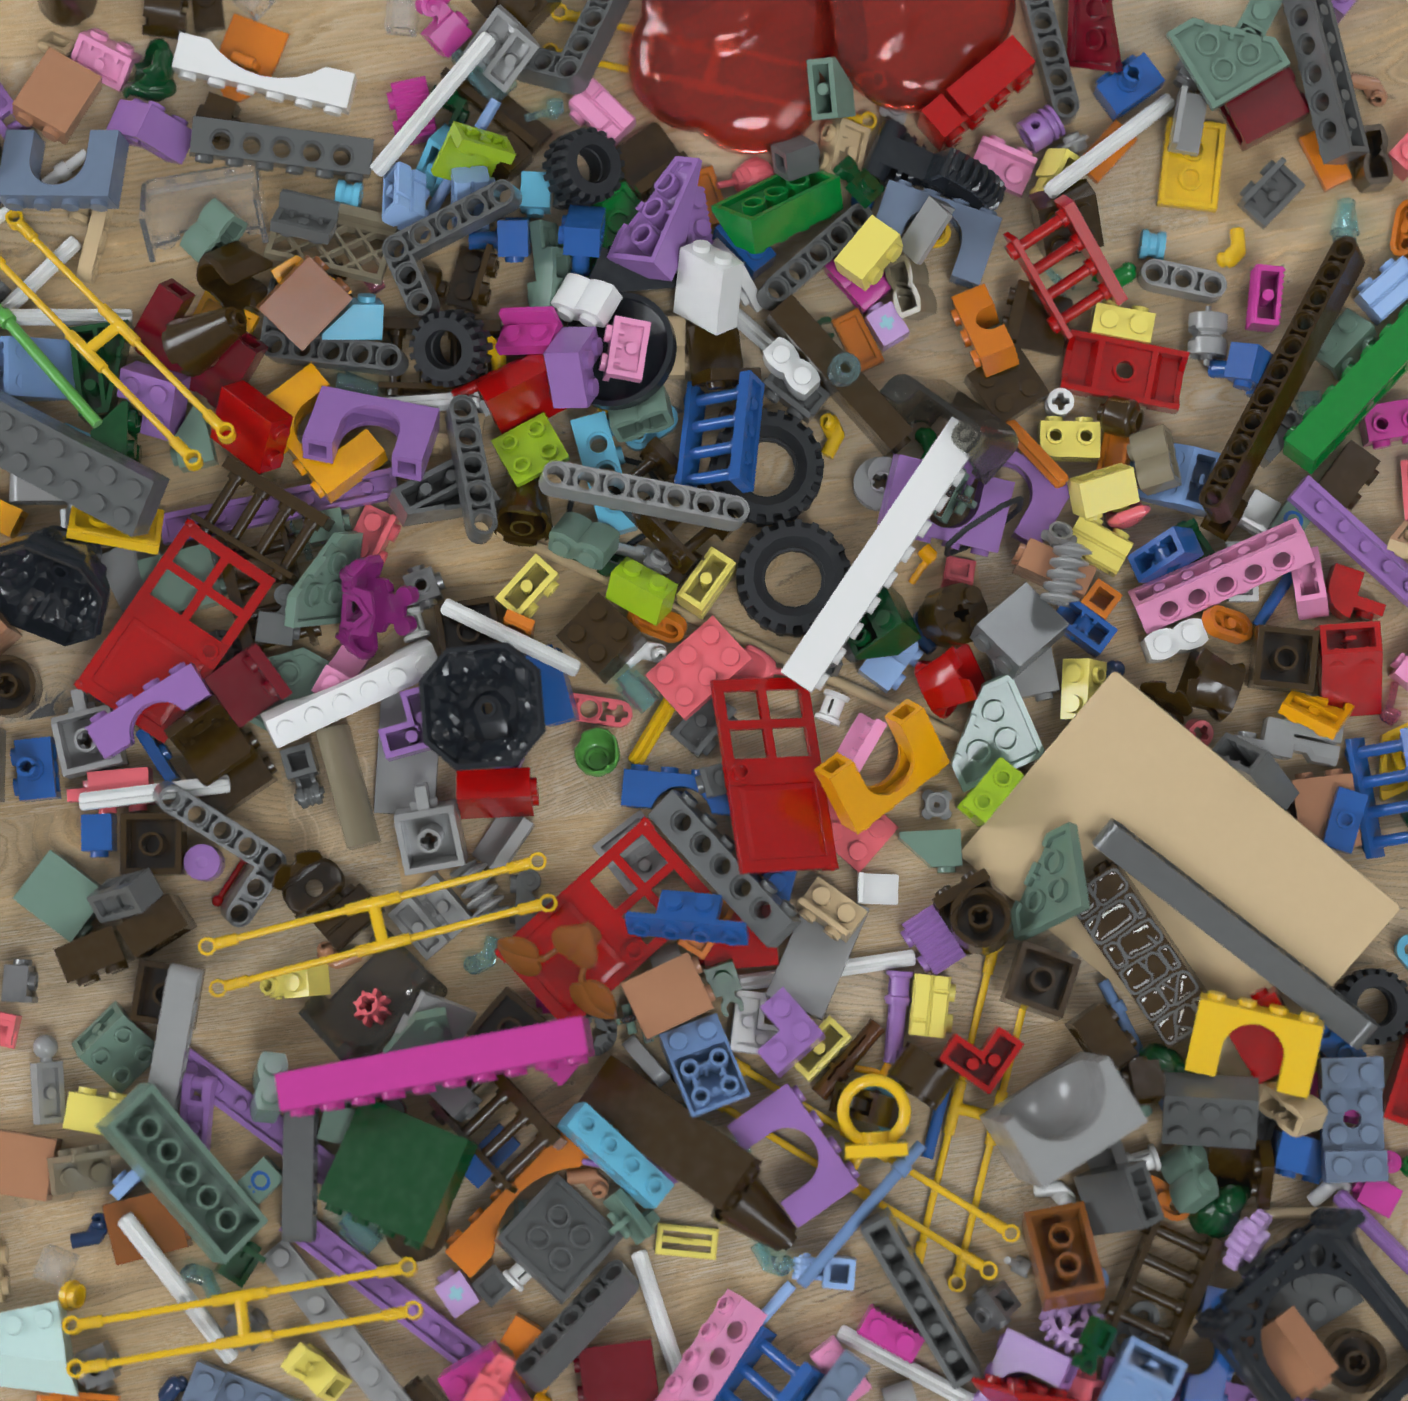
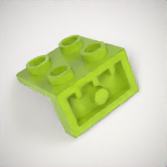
[431,121,516,181]
[491,412,570,487]

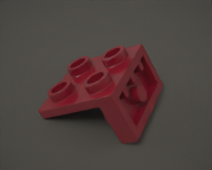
[204,643,293,727]

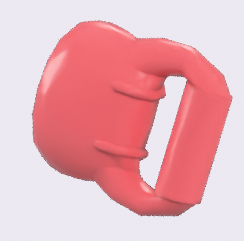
[1106,500,1151,529]

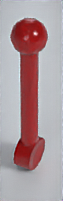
[212,858,247,907]

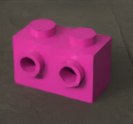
[1359,399,1408,450]

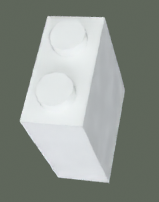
[673,240,744,335]

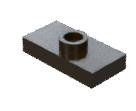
[192,0,226,33]

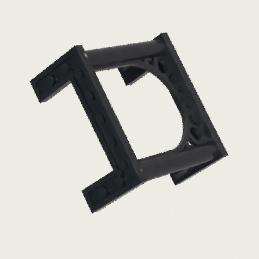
[1192,1207,1408,1401]

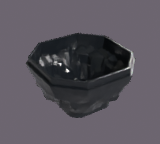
[0,525,110,646]
[418,642,546,771]

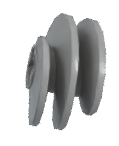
[853,456,893,511]

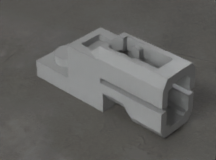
[1234,717,1344,767]

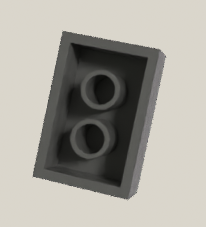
[1162,1072,1259,1149]

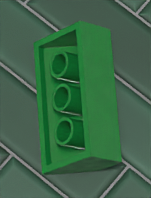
[711,170,843,254]

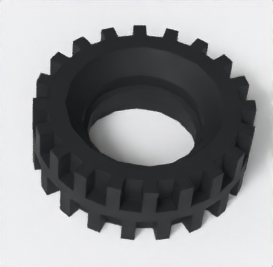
[709,408,824,528]
[736,519,851,638]

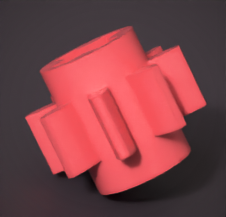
[353,988,392,1028]

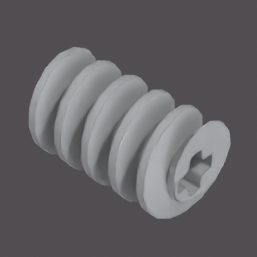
[1040,539,1092,607]
[450,859,510,928]

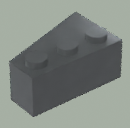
[387,459,501,527]

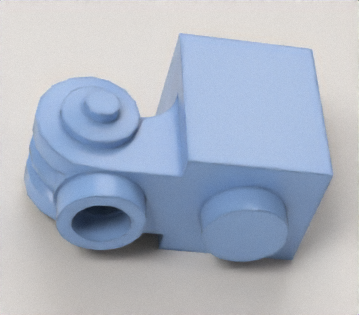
[857,641,924,694]
[792,1253,856,1291]

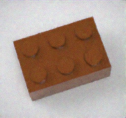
[1022,1201,1107,1312]

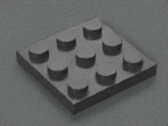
[494,1173,623,1305]
[1238,1226,1364,1332]

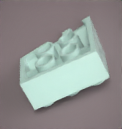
[0,1301,79,1396]

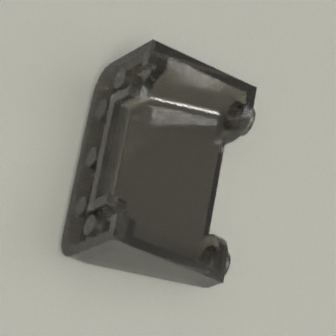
[880,374,1019,485]
[298,926,448,1061]

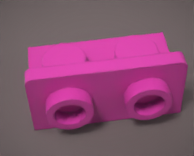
[495,306,563,355]

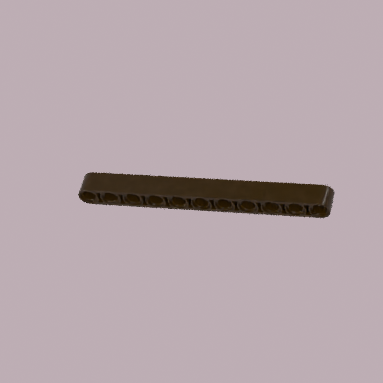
[1199,236,1365,523]

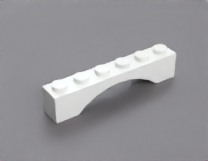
[172,32,357,117]
[260,637,438,749]

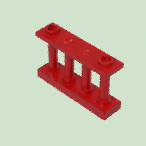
[1003,194,1128,339]

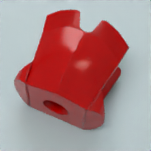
[915,644,986,719]

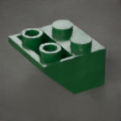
[90,401,142,463]
[847,587,922,660]

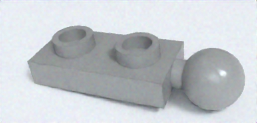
[30,1035,66,1125]

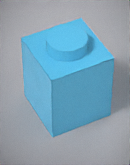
[520,171,552,218]

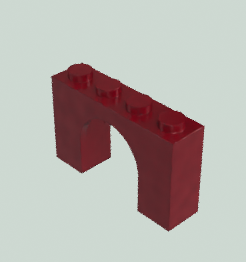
[133,278,269,409]

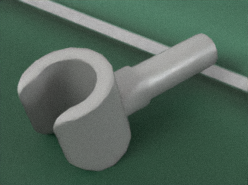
[1004,1255,1032,1278]

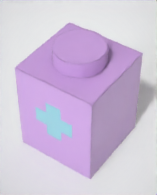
[864,301,910,352]
[434,1268,482,1319]

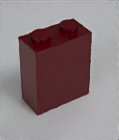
[1219,67,1310,152]
[573,1336,659,1401]

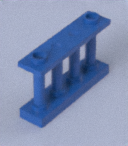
[674,370,765,493]
[1345,727,1408,859]
[713,1325,825,1401]

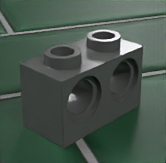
[86,868,164,923]

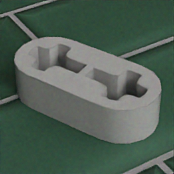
[622,1035,671,1088]

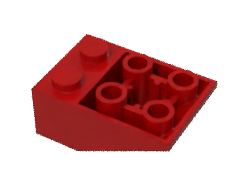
[1313,621,1383,717]
[971,1374,1080,1401]

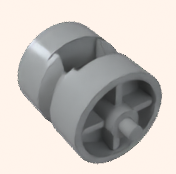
[1187,306,1228,366]

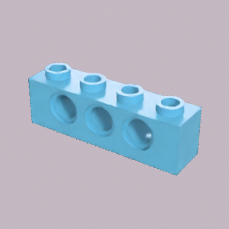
[570,411,638,535]
[556,1102,675,1208]

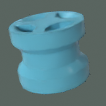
[334,179,363,208]
[1138,229,1167,260]

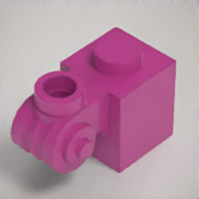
[415,0,473,58]
[1351,1150,1403,1218]

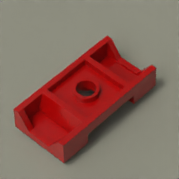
[1059,329,1190,414]

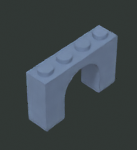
[0,130,129,212]
[876,179,1002,289]

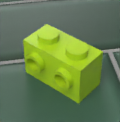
[605,556,678,626]

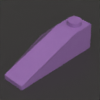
[607,156,702,281]

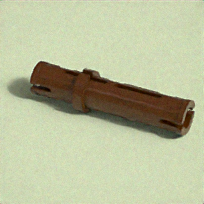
[811,1018,886,1101]

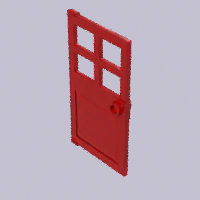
[73,518,276,744]
[710,677,839,874]
[494,816,709,1020]

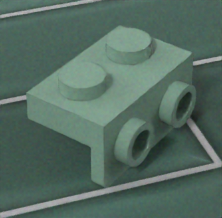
[1315,308,1379,381]

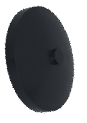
[566,292,677,410]

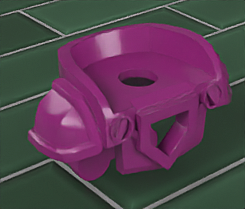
[335,554,419,660]

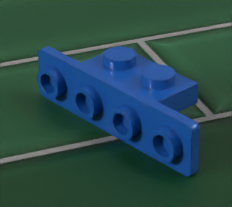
[625,889,749,946]

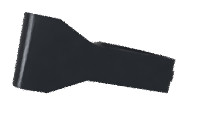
[861,119,1006,210]

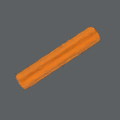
[1002,419,1069,489]

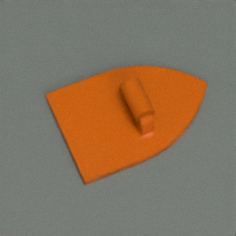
[219,13,290,103]

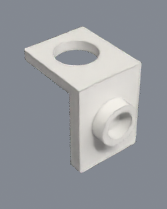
[1237,489,1281,536]
[857,872,899,905]

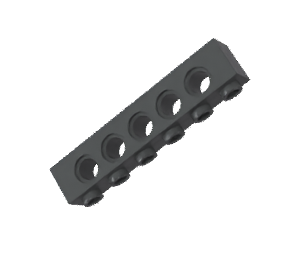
[1282,0,1370,165]
[189,116,374,183]
[647,790,802,948]
[861,1207,981,1390]

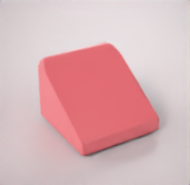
[941,556,976,587]

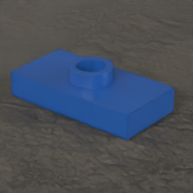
[135,729,182,782]
[1322,787,1368,854]
[465,1123,521,1189]

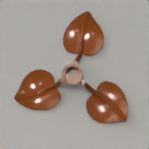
[496,922,618,1019]

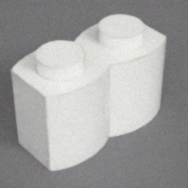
[551,273,623,328]
[763,337,820,401]
[1140,618,1209,664]

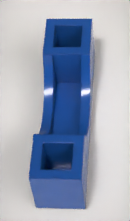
[621,764,731,816]
[1179,1285,1240,1401]

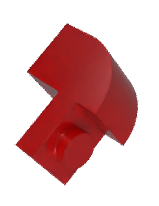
[1325,563,1386,622]

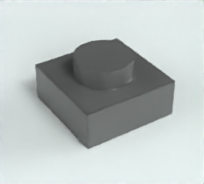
[471,1263,514,1308]

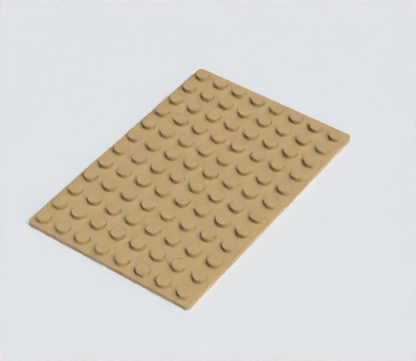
[962,672,1399,1077]

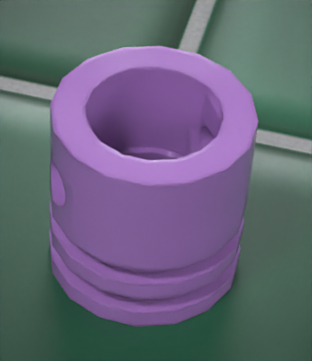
[1016,104,1066,154]
[184,844,225,882]

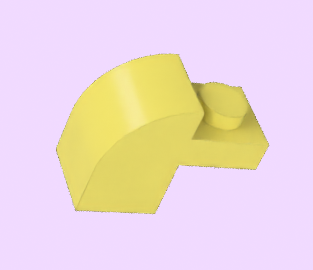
[280,1342,353,1401]

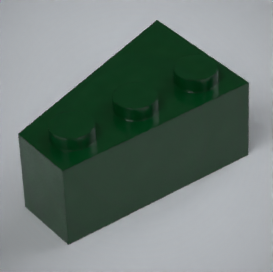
[68,320,134,422]

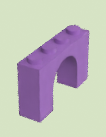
[302,386,440,482]
[956,426,1071,544]
[877,454,1015,557]
[727,1083,860,1228]
[972,1328,1079,1401]

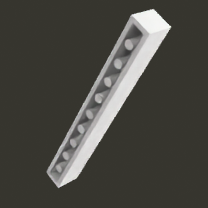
[781,417,984,693]

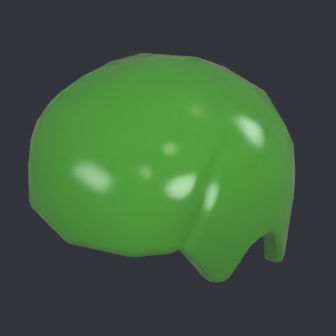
[574,727,620,777]

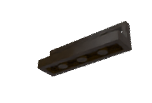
[440,67,553,156]

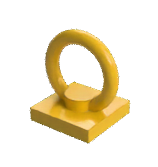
[837,1074,911,1159]

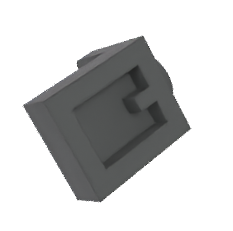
[695,763,727,799]

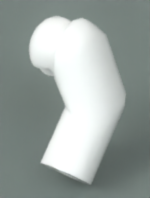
[626,641,668,669]
[1033,1181,1076,1205]
[1307,1182,1353,1207]

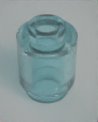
[827,353,861,387]
[615,669,659,714]
[338,1212,384,1255]

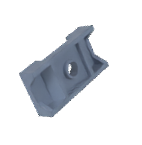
[1317,1056,1389,1183]
[181,1359,304,1401]

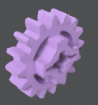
[1222,1208,1273,1272]
[1038,1303,1105,1355]

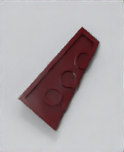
[1067,0,1123,72]

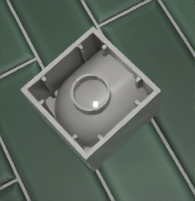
[979,1051,1148,1189]

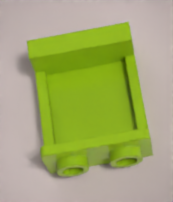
[956,758,1024,827]

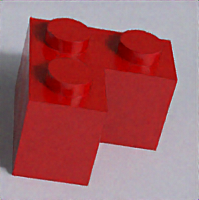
[936,1026,1024,1095]

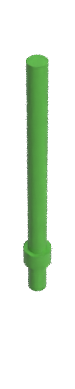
[0,304,103,429]

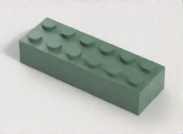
[95,1083,269,1264]

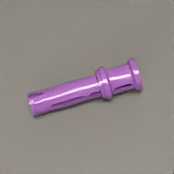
[883,970,914,1063]

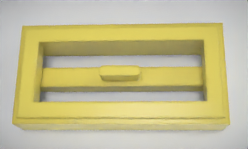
[655,1222,719,1260]

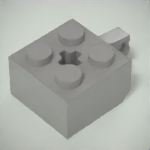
[51,689,129,779]
[394,782,468,876]

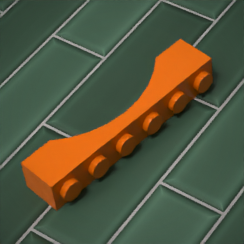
[445,1128,589,1278]

